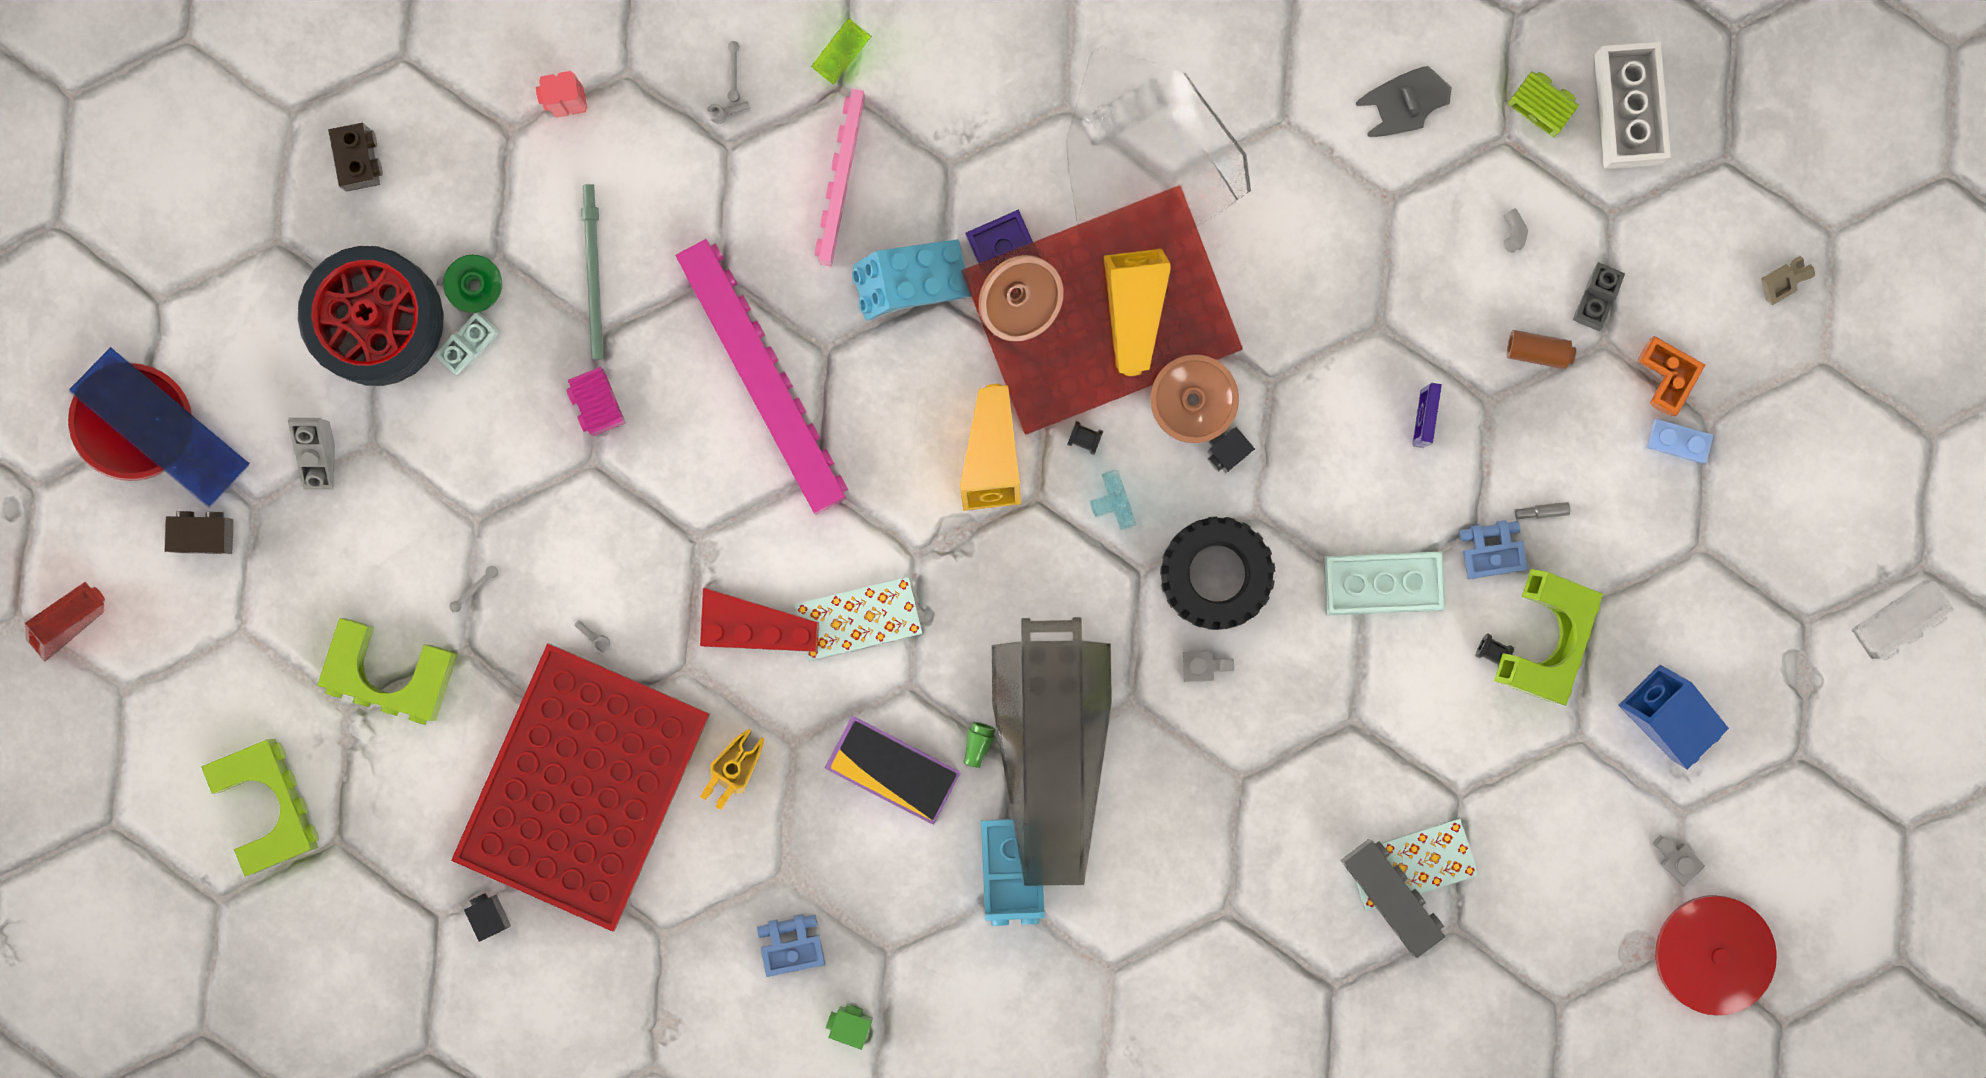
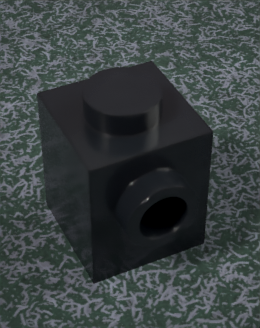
[1207,427,1255,474]
[464,893,511,942]

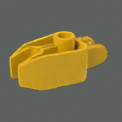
[700,729,764,810]

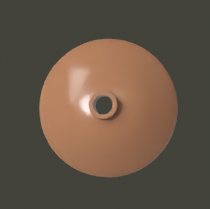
[979,255,1064,341]
[1150,355,1239,443]

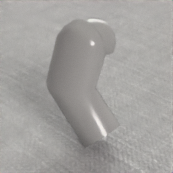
[1503,208,1528,253]

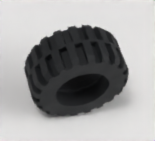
[1160,516,1275,630]

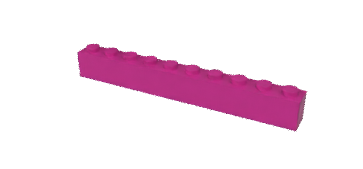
[675,239,848,515]

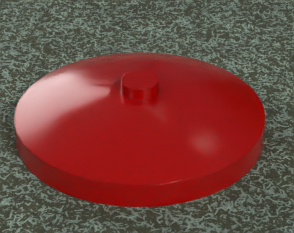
[68,363,192,481]
[1655,895,1777,1016]

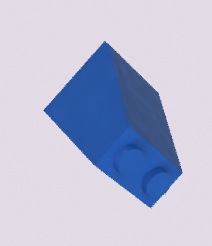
[1619,665,1729,770]

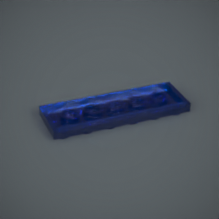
[69,347,250,508]

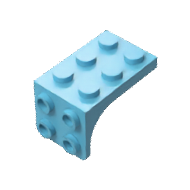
[852,239,972,321]
[981,818,1045,926]

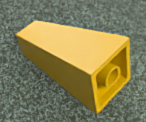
[1103,249,1171,376]
[960,384,1021,511]

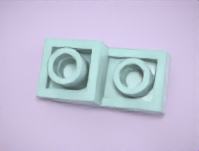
[435,312,500,375]

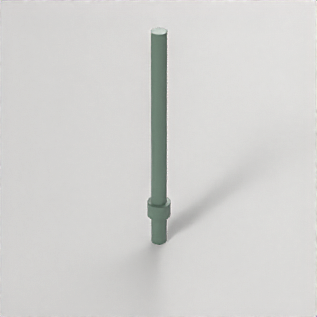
[581,184,603,360]

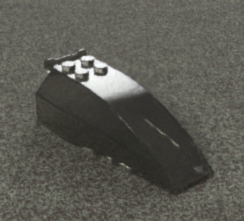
[991,617,1112,886]

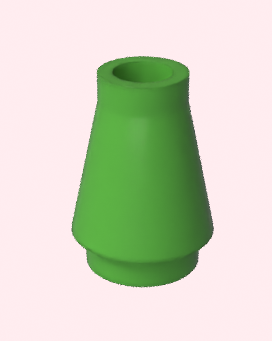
[963,722,996,768]

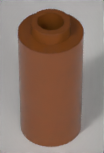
[1506,330,1576,369]

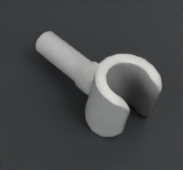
[707,101,750,124]
[574,621,610,654]

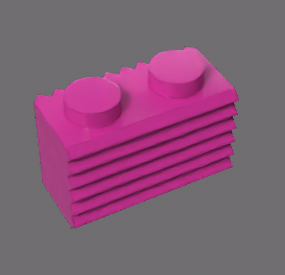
[566,367,626,436]

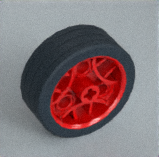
[297,246,444,386]

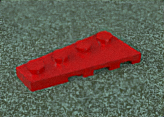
[700,588,819,652]

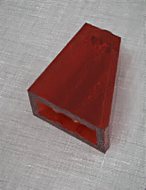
[25,582,105,662]

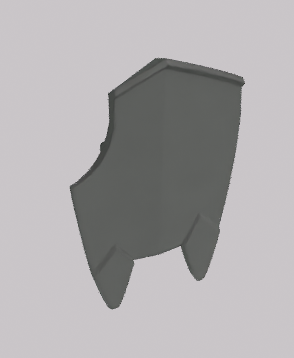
[1356,66,1452,137]

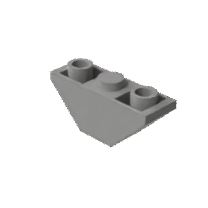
[288,418,335,489]

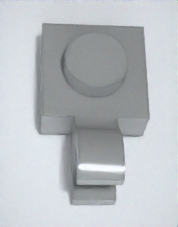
[1183,651,1234,682]
[1652,835,1705,886]

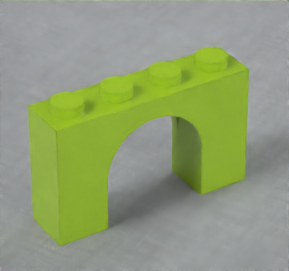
[1494,569,1603,706]
[317,618,458,725]
[201,739,319,877]

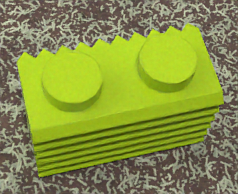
[1507,71,1579,138]

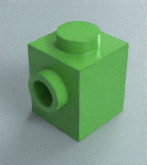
[826,1004,873,1050]

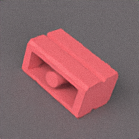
[536,71,587,118]

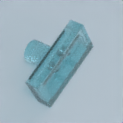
[1090,470,1137,530]

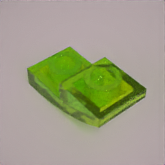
[811,18,872,85]

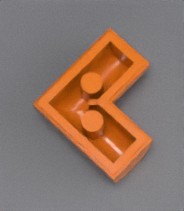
[1637,336,1705,416]

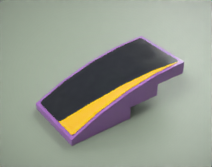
[824,715,961,825]

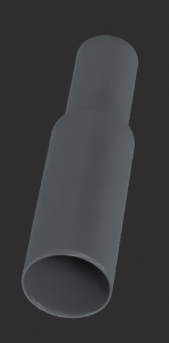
[1515,502,1570,519]

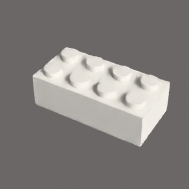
[1594,42,1671,169]

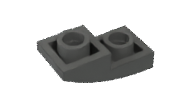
[1573,262,1625,332]

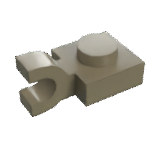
[1761,256,1815,305]

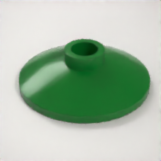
[443,254,502,313]

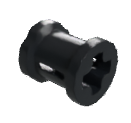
[1067,420,1103,455]
[1475,633,1514,667]

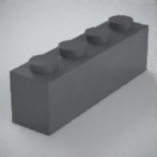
[1340,839,1445,958]

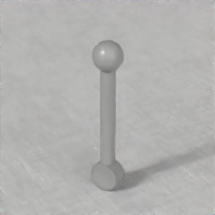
[727,41,740,102]
[449,566,498,612]

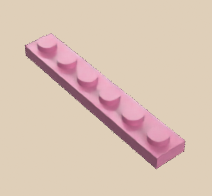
[815,89,865,267]

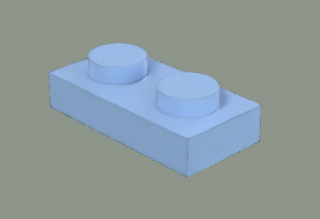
[1647,419,1714,464]

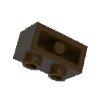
[328,122,383,192]
[164,511,234,554]

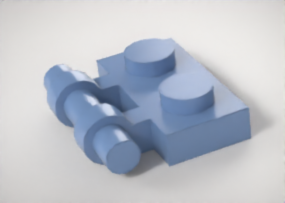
[1459,520,1528,579]
[757,914,825,977]

